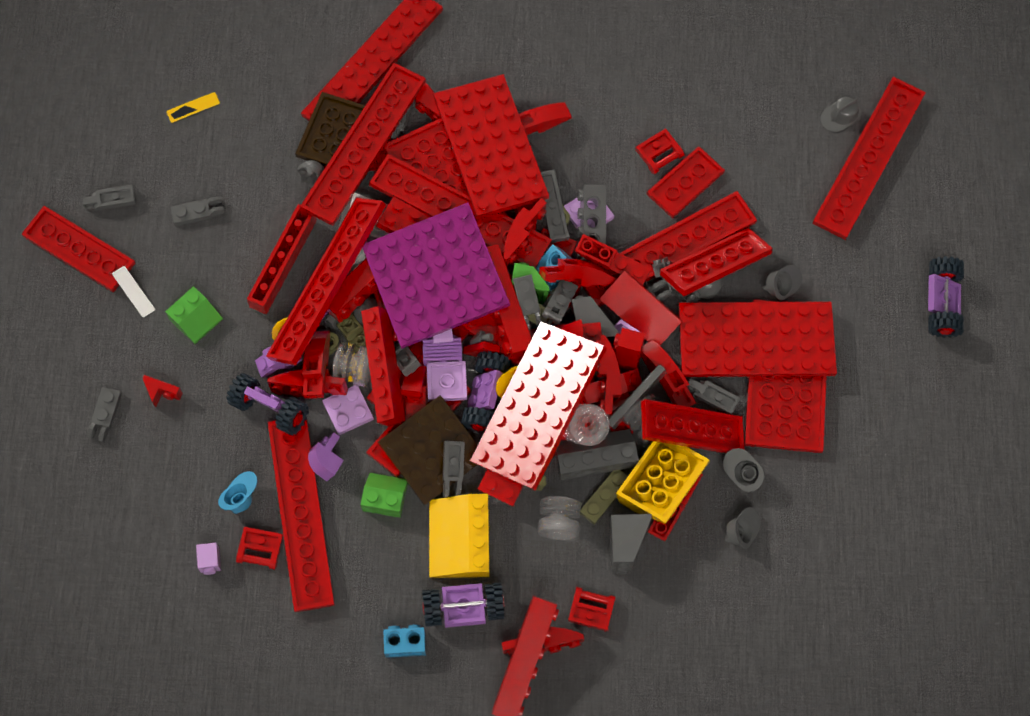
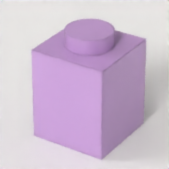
[196,543,221,575]

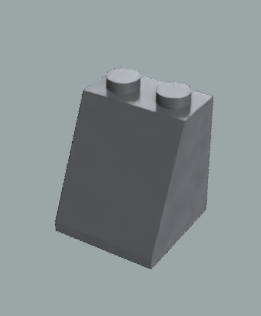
[570,295,619,348]
[609,514,652,574]

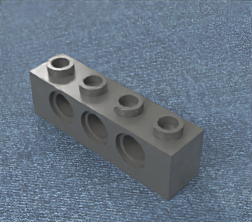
[577,184,606,262]

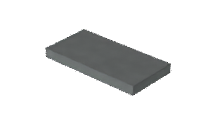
[607,365,667,430]

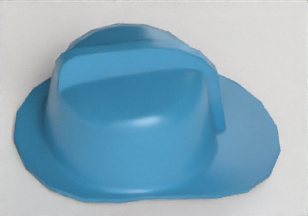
[218,471,258,514]

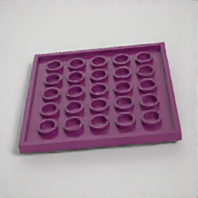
[363,203,510,349]

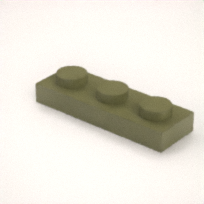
[579,470,628,525]

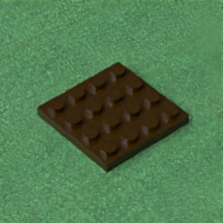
[295,92,367,179]
[377,395,478,505]

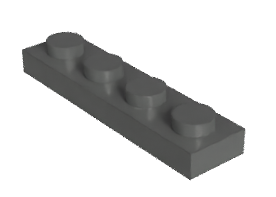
[541,170,569,243]

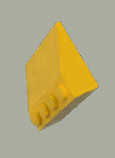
[616,441,710,524]
[429,494,489,578]

